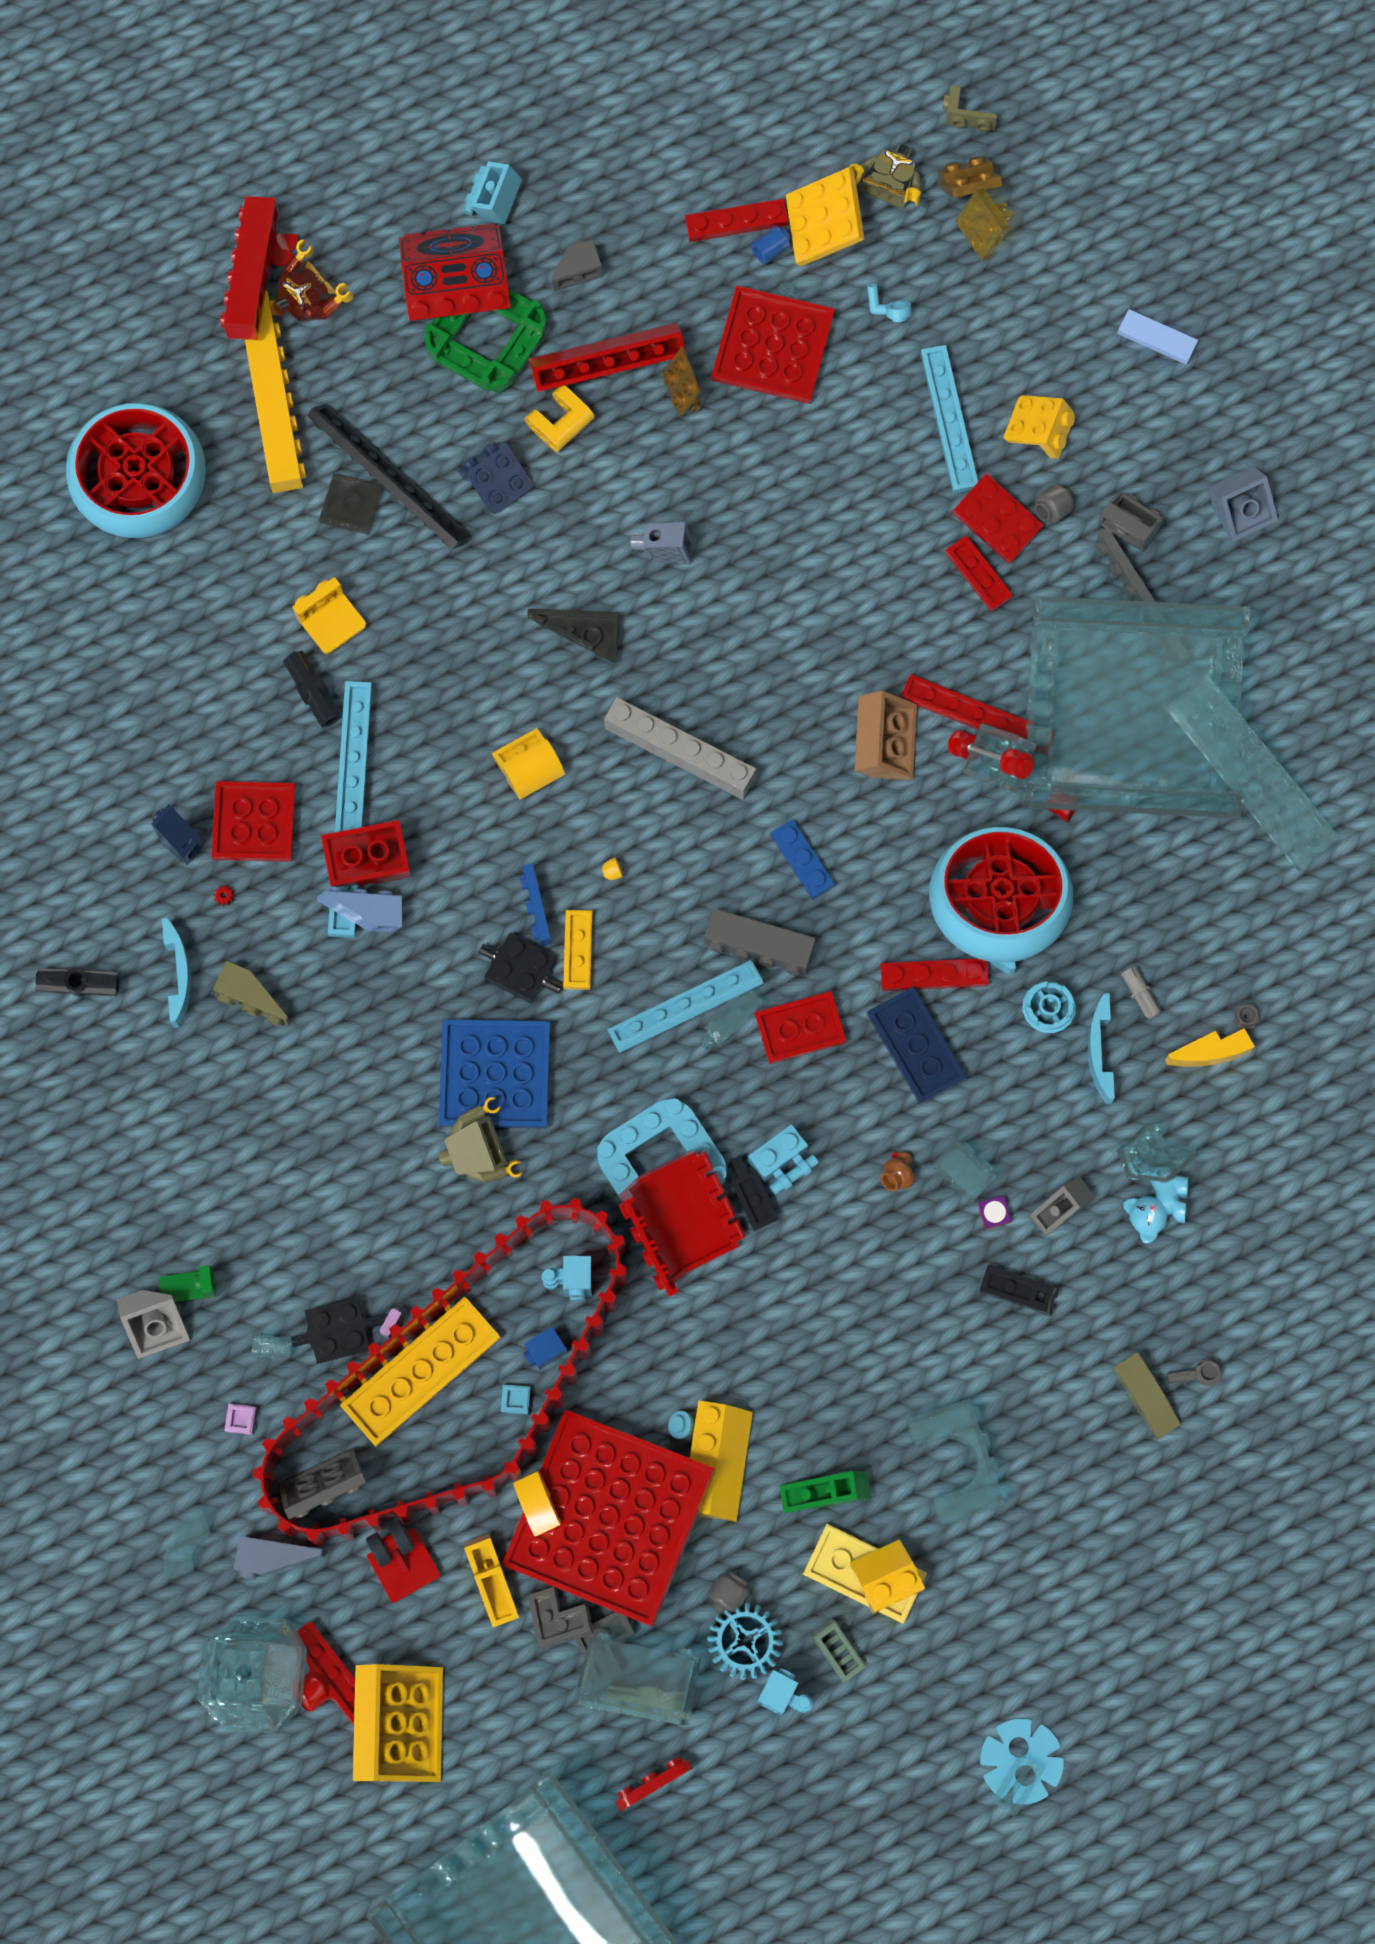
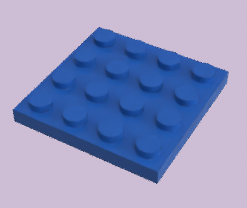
[439,1019,550,1129]

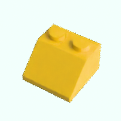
[849,1539,925,1614]

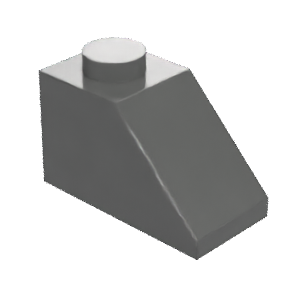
[552,239,602,292]
[1030,1176,1096,1236]

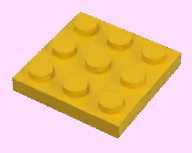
[786,167,864,266]

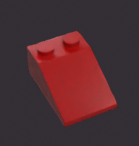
[321,820,411,887]

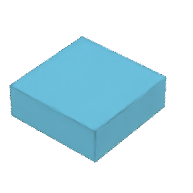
[501,1385,531,1415]

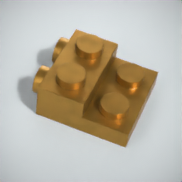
[938,156,1002,198]

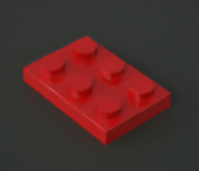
[951,473,1043,564]
[754,991,846,1065]

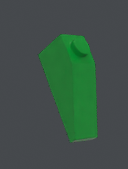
[779,1471,872,1513]

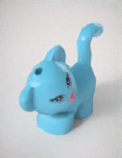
[1123,1154,1189,1243]

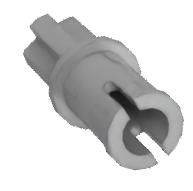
[1121,967,1160,1019]

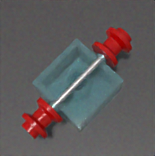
[948,724,1037,794]

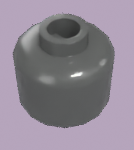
[1035,485,1073,523]
[708,1571,750,1615]

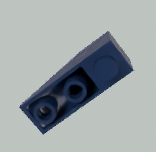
[151,804,204,865]

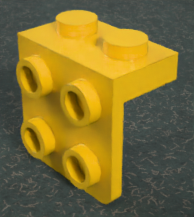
[1004,395,1076,459]
[292,577,366,654]

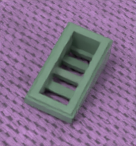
[809,1619,866,1683]

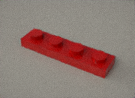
[685,198,788,242]
[880,959,989,992]

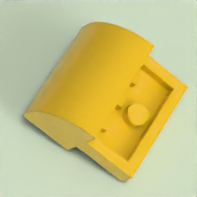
[492,728,565,800]

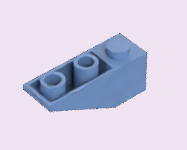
[317,888,402,933]

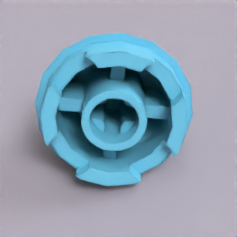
[1022,981,1076,1033]

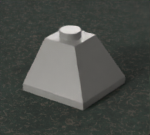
[117,1290,190,1359]

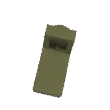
[942,85,997,131]

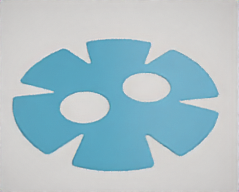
[980,1719,1064,1804]

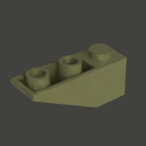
[213,961,290,1027]

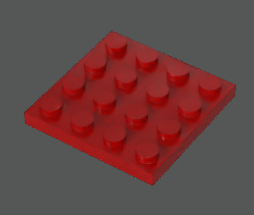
[711,285,835,404]

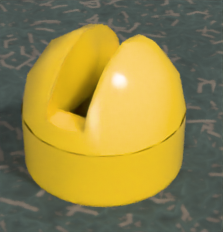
[602,857,624,880]

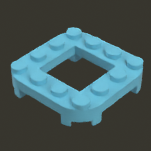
[597,1098,726,1203]

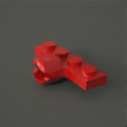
[288,1621,355,1726]

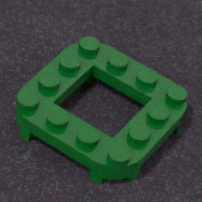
[425,289,547,393]

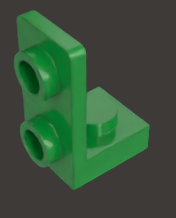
[159,1265,217,1303]

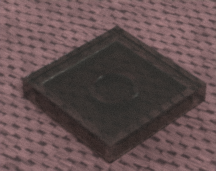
[319,473,383,535]

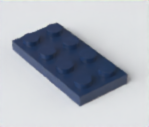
[866,987,967,1105]

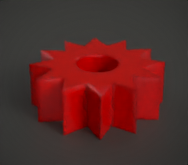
[213,885,235,906]

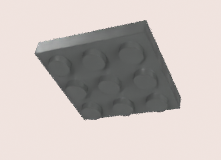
[278,1448,366,1519]

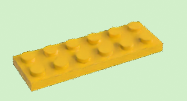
[340,1297,501,1447]

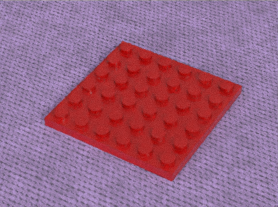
[502,1410,716,1627]

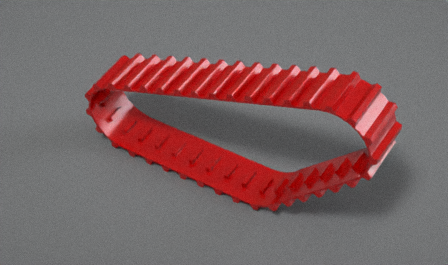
[253,1198,628,1546]

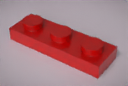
[945,535,1013,613]

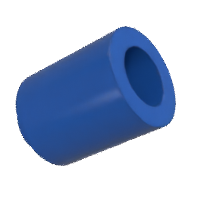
[750,226,791,265]

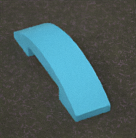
[162,918,191,1028]
[1088,993,1115,1104]

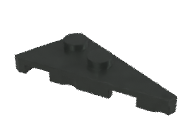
[527,609,619,663]

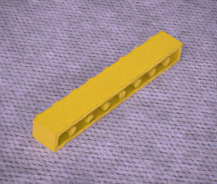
[245,291,306,493]

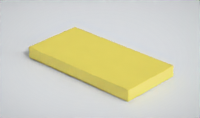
[803,1524,927,1624]

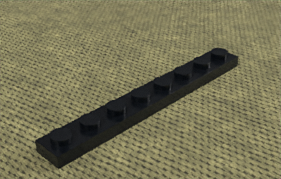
[307,404,471,549]

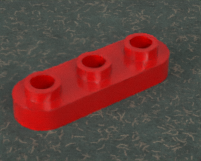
[615,1756,693,1812]

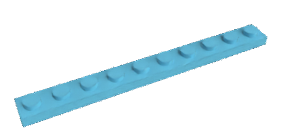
[328,681,372,938]

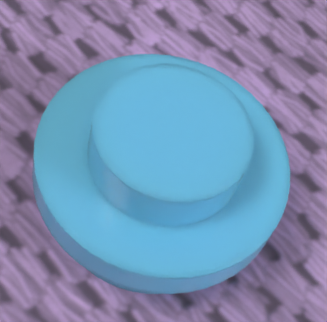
[668,1411,695,1439]

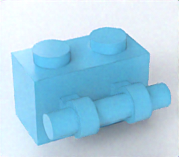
[463,161,522,224]
[748,1124,819,1195]
[542,1256,592,1302]
[757,1668,813,1716]

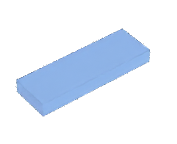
[1117,309,1198,365]

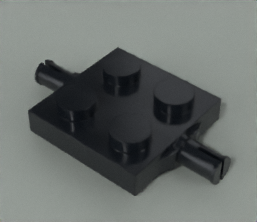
[478,933,563,1004]
[291,1297,384,1364]

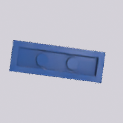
[770,819,835,900]
[519,863,552,947]

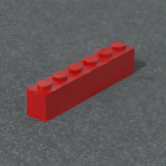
[220,196,279,340]
[528,323,686,392]

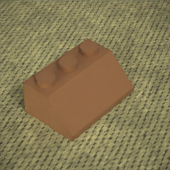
[855,690,917,780]

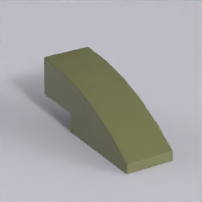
[1112,1352,1181,1440]

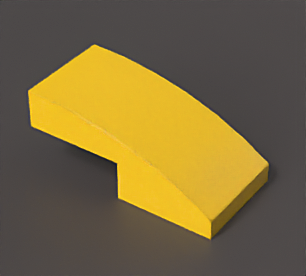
[513,1470,561,1536]

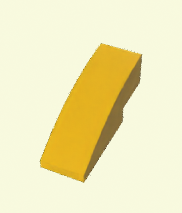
[1165,1028,1255,1067]
[463,1533,519,1627]

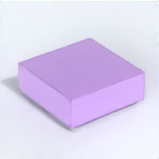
[379,1308,404,1340]
[224,1404,257,1435]

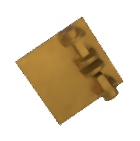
[662,347,701,418]

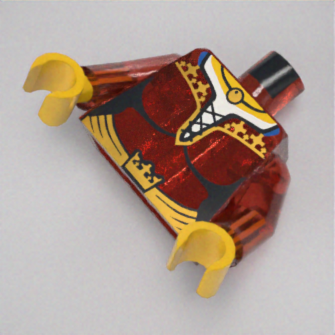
[273,240,353,322]

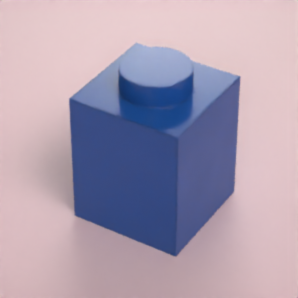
[523,1326,567,1370]

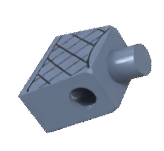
[631,522,693,565]

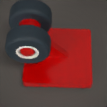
[366,1520,441,1603]

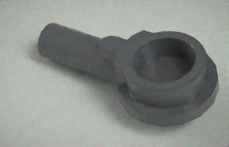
[1167,1359,1222,1386]

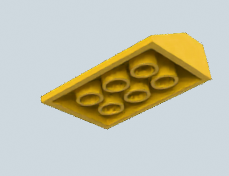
[353,1664,443,1782]

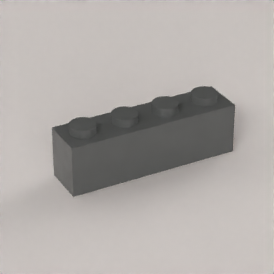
[704,908,815,975]

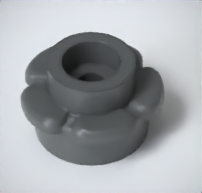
[1234,1004,1260,1030]

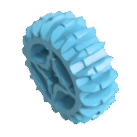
[708,1603,783,1680]

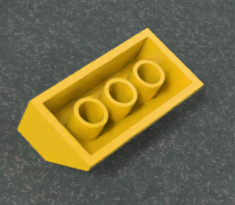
[690,1400,753,1522]

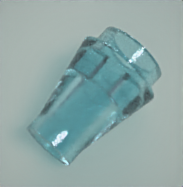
[251,1332,291,1359]

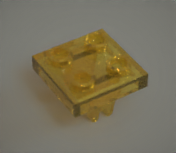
[955,188,1013,260]

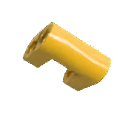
[524,385,595,452]

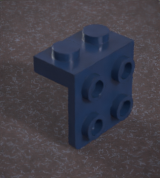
[458,441,533,514]

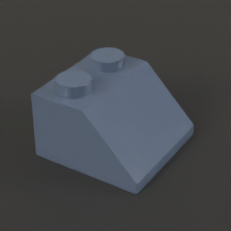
[1207,466,1278,542]

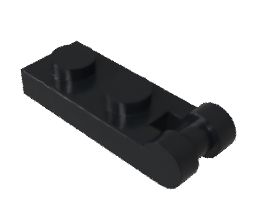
[979,1265,1060,1316]

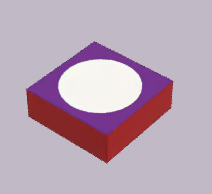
[977,1196,1012,1230]

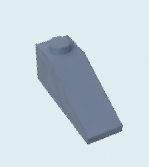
[233,1536,324,1580]

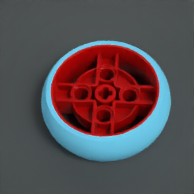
[66,403,206,538]
[929,827,1073,962]

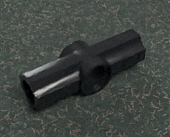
[283,650,341,728]
[35,967,120,997]

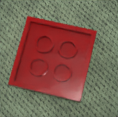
[211,781,296,862]

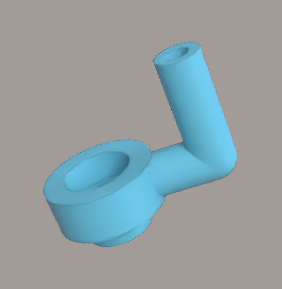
[867,283,912,322]

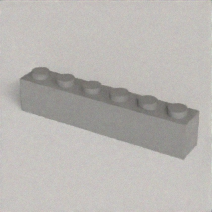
[604,697,756,800]

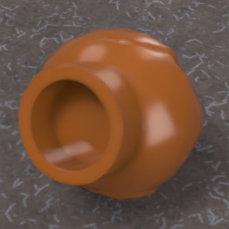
[880,1151,916,1192]

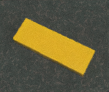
[563,910,592,990]

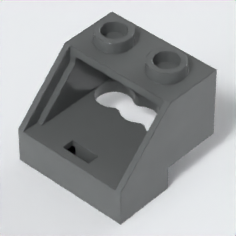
[1098,491,1164,552]

